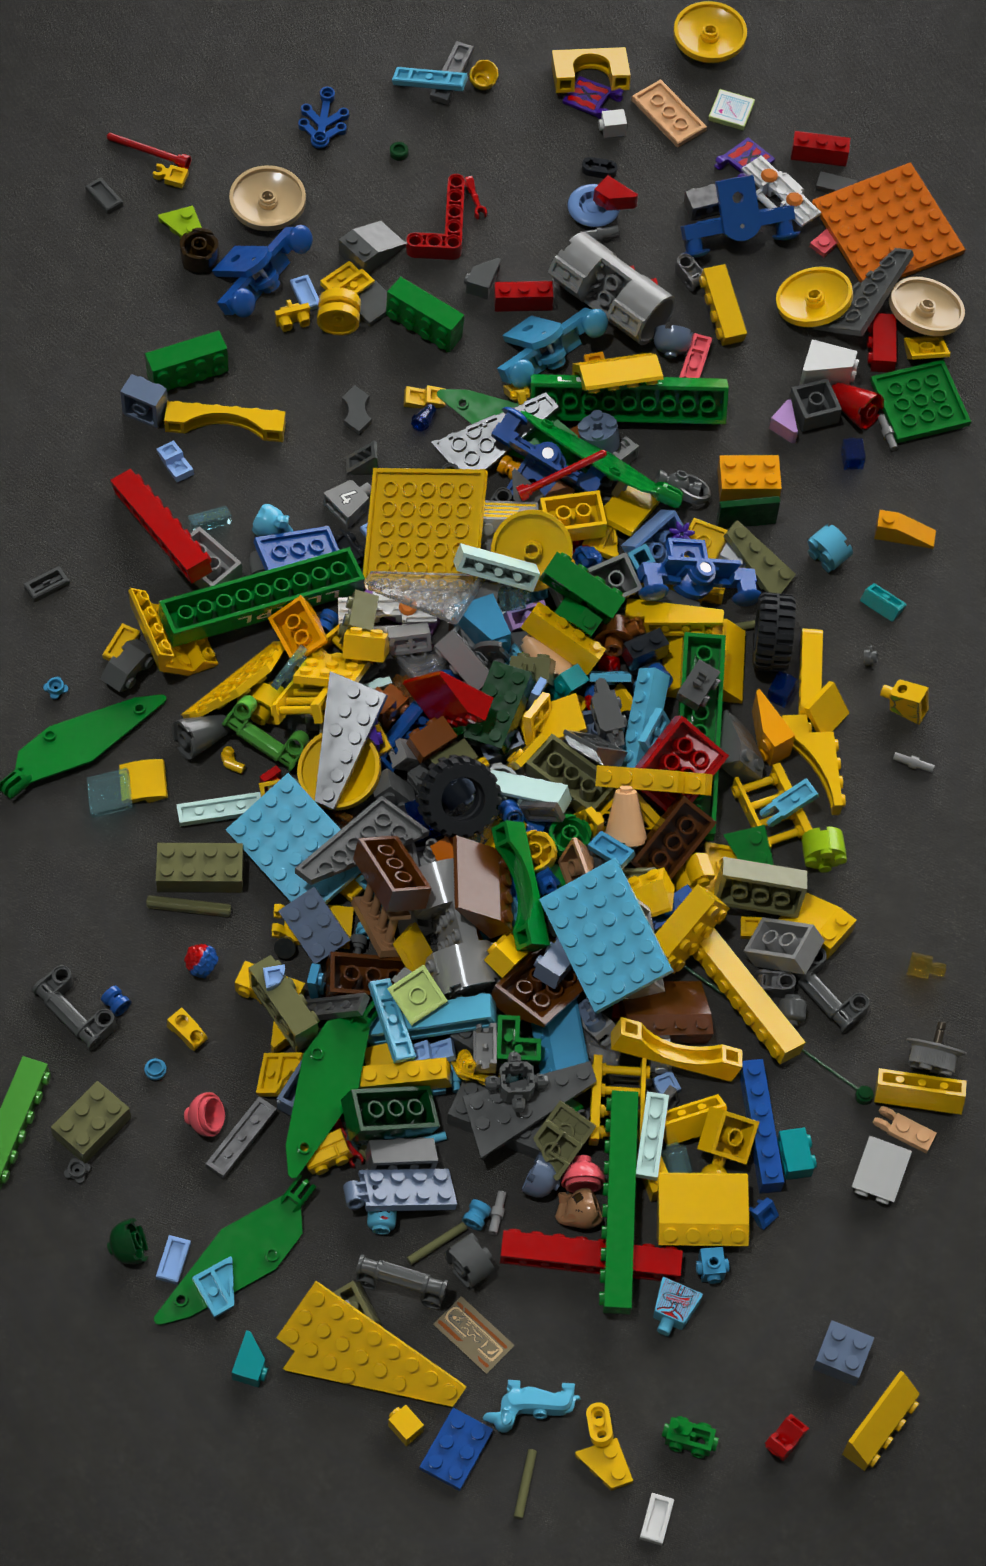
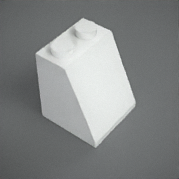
[800,339,859,386]
[852,1135,912,1204]

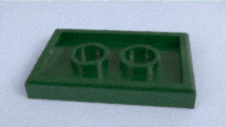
[716,496,780,529]

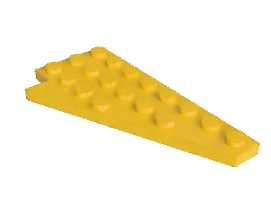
[276,1281,467,1407]

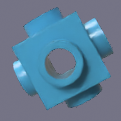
[696,1247,729,1284]

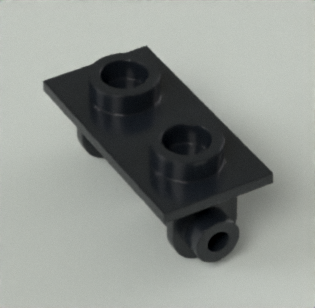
[334,528,365,567]

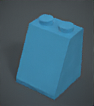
[454,593,511,654]

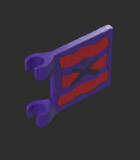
[562,76,623,119]
[714,137,775,177]

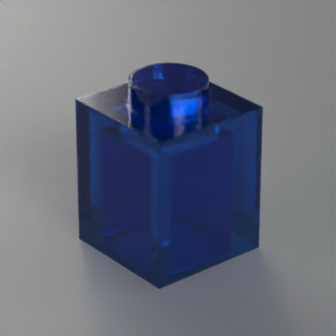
[841,438,866,470]
[767,671,797,708]

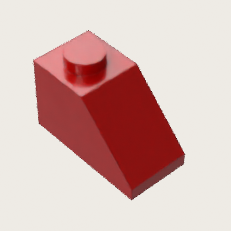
[593,175,638,211]

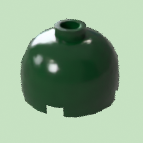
[107,1218,148,1265]

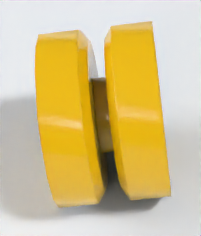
[317,288,361,335]

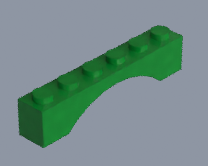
[491,820,550,952]

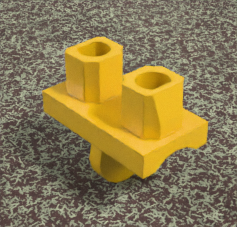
[275,299,310,332]

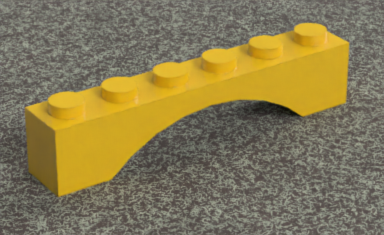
[164,401,286,442]
[611,1017,743,1082]

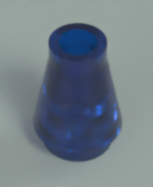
[411,404,436,431]

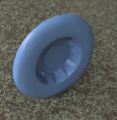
[567,184,620,227]

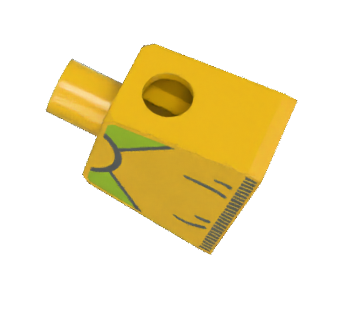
[880,679,929,725]

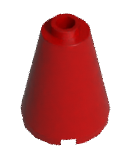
[832,382,884,429]

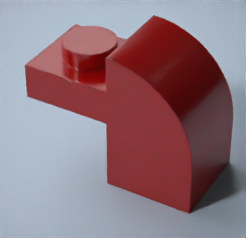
[765,1414,809,1461]

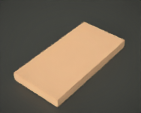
[631,79,707,148]

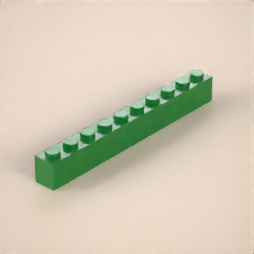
[599,1090,638,1314]

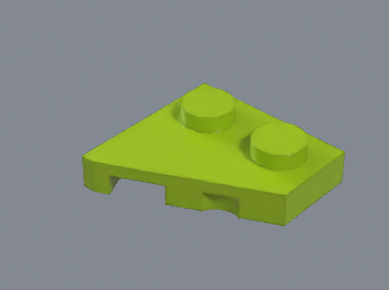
[158,206,202,239]

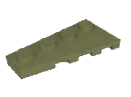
[724,520,796,594]

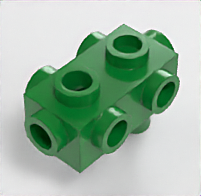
[661,1416,719,1458]

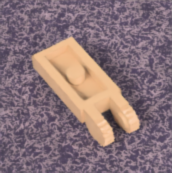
[873,1106,937,1154]

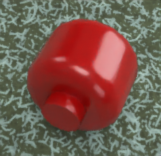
[598,653,620,672]

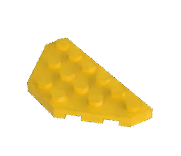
[181,641,285,718]

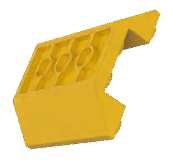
[572,353,663,393]
[128,588,219,676]
[662,619,746,703]

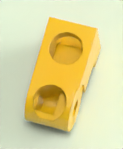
[167,1007,208,1051]

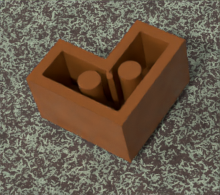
[375,683,410,732]
[406,716,457,764]

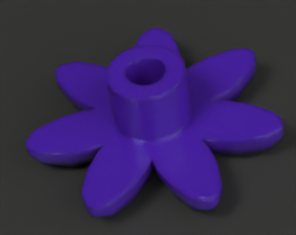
[669,521,695,539]

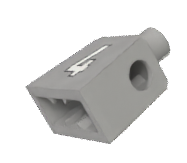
[324,480,371,528]

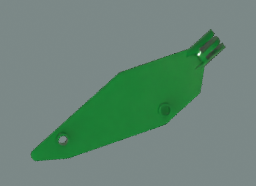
[437,389,591,474]
[521,411,683,508]
[0,694,167,800]
[286,996,378,1179]
[154,1174,317,1325]

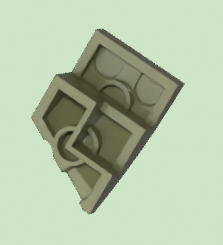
[533,1100,596,1181]

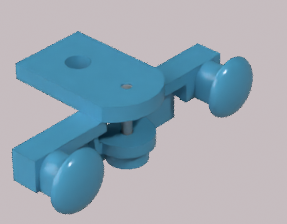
[497,308,608,389]

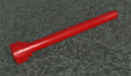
[107,133,191,169]
[516,450,607,501]

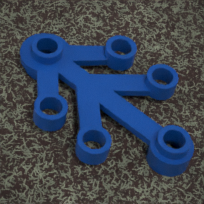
[298,87,349,148]

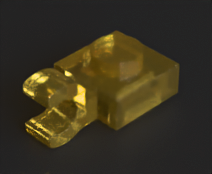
[907,952,946,979]

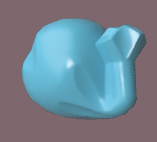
[252,504,293,537]

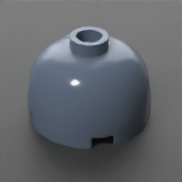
[654,325,693,359]
[521,1151,561,1198]

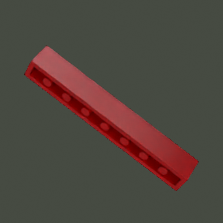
[110,468,213,584]
[500,1229,683,1283]

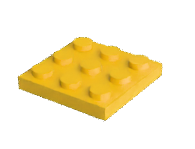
[293,651,371,687]

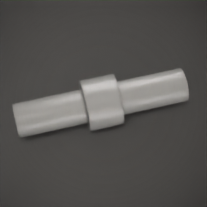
[878,414,898,451]
[893,752,935,773]
[488,1191,506,1235]

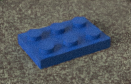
[419,1408,493,1491]

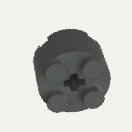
[444,1233,495,1288]

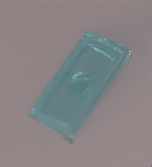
[188,505,232,531]

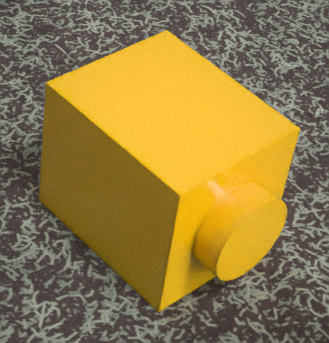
[388,1405,424,1446]

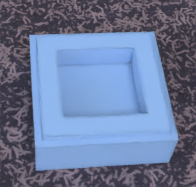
[652,1070,681,1094]

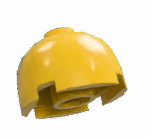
[526,830,558,874]

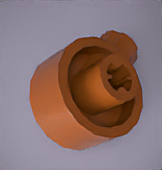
[594,614,645,657]

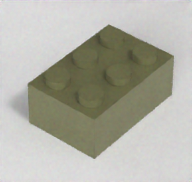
[51,1081,131,1164]

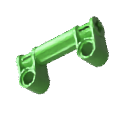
[221,695,309,772]

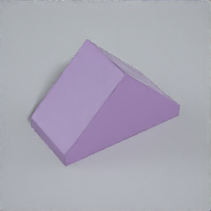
[769,400,798,443]

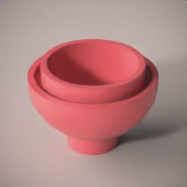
[184,1092,225,1137]
[561,1155,606,1193]

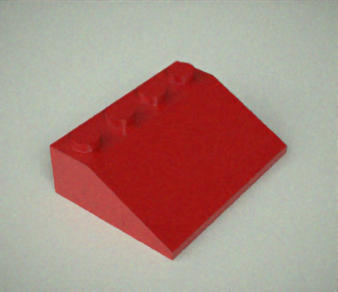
[403,671,493,728]
[635,716,729,812]

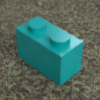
[544,663,589,701]
[777,1127,817,1180]

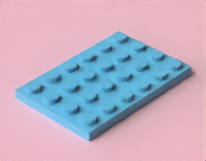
[226,773,361,903]
[539,858,674,1014]

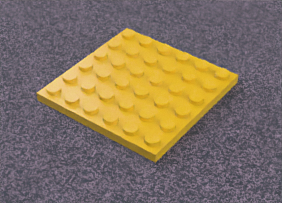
[363,468,488,592]

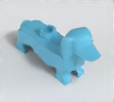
[483,1380,581,1433]

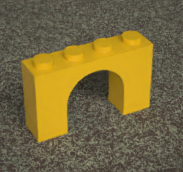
[551,47,631,93]

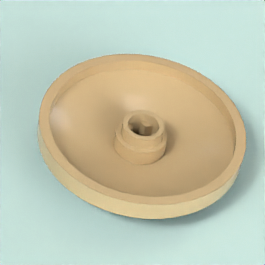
[229,165,306,231]
[889,277,965,336]

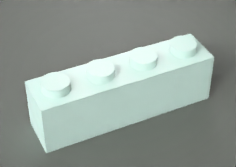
[453,543,540,592]
[491,770,572,813]

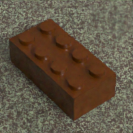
[631,794,717,879]
[353,835,432,912]
[326,951,405,1005]

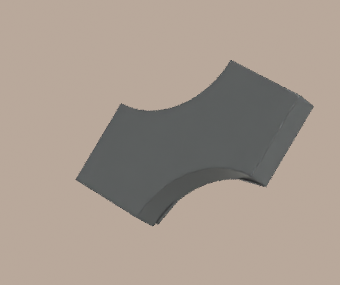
[342,385,372,435]

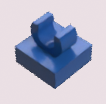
[749,1197,779,1230]

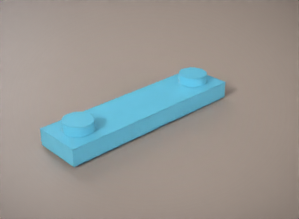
[392,67,468,91]
[368,978,416,1064]

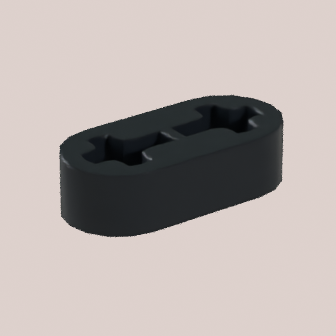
[582,157,617,179]

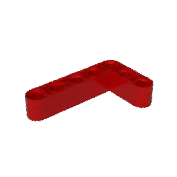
[406,174,465,260]

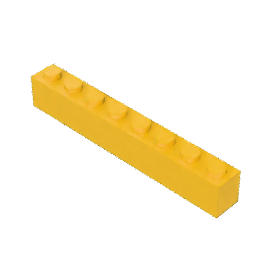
[693,928,806,1064]

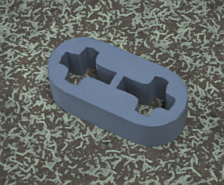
[578,998,606,1033]

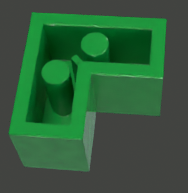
[497,1015,541,1065]

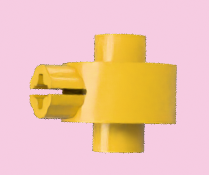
[237,682,284,725]

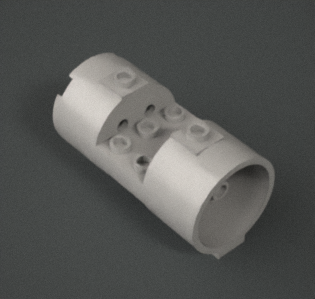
[548,232,676,345]
[414,858,504,1000]

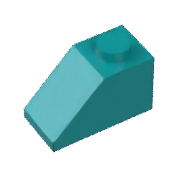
[232,1330,268,1388]

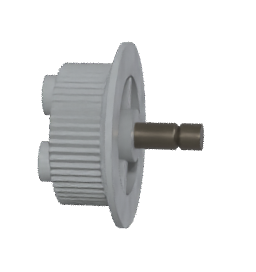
[906,1021,967,1076]

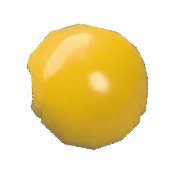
[469,60,498,90]

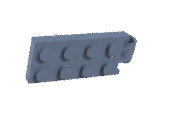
[343,1169,457,1211]

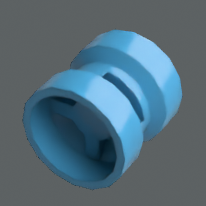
[462,1199,492,1230]

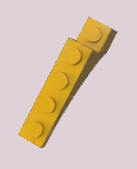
[782,714,846,815]
[595,765,713,796]

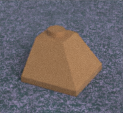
[558,837,594,884]

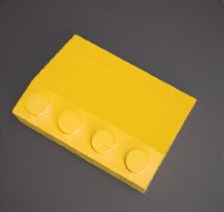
[656,1173,749,1246]

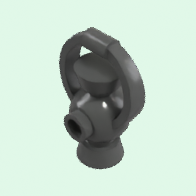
[654,469,711,504]

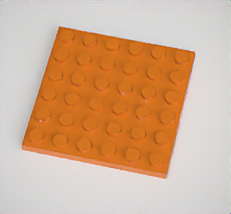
[812,162,966,283]

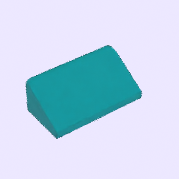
[860,583,907,622]

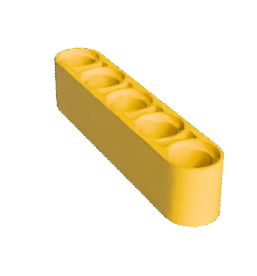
[798,628,823,718]

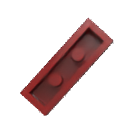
[791,131,851,167]
[494,281,554,312]
[867,313,896,373]

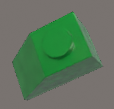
[555,597,603,637]

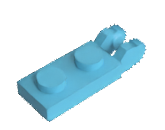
[759,778,819,827]

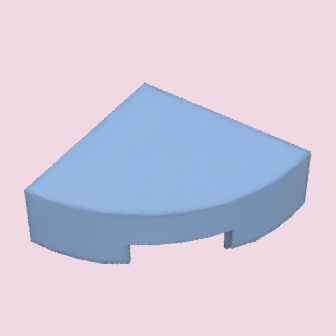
[263,964,285,991]

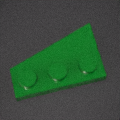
[723,825,774,865]

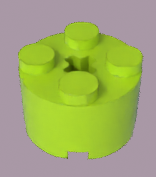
[802,827,847,873]

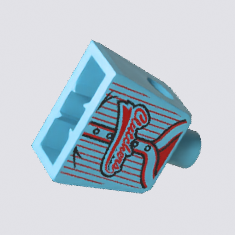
[653,1277,703,1336]

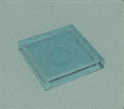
[87,768,132,817]

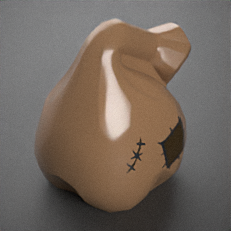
[555,1188,603,1229]

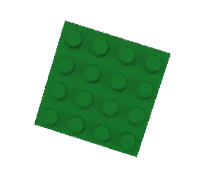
[870,360,971,443]

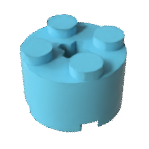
[807,524,853,573]

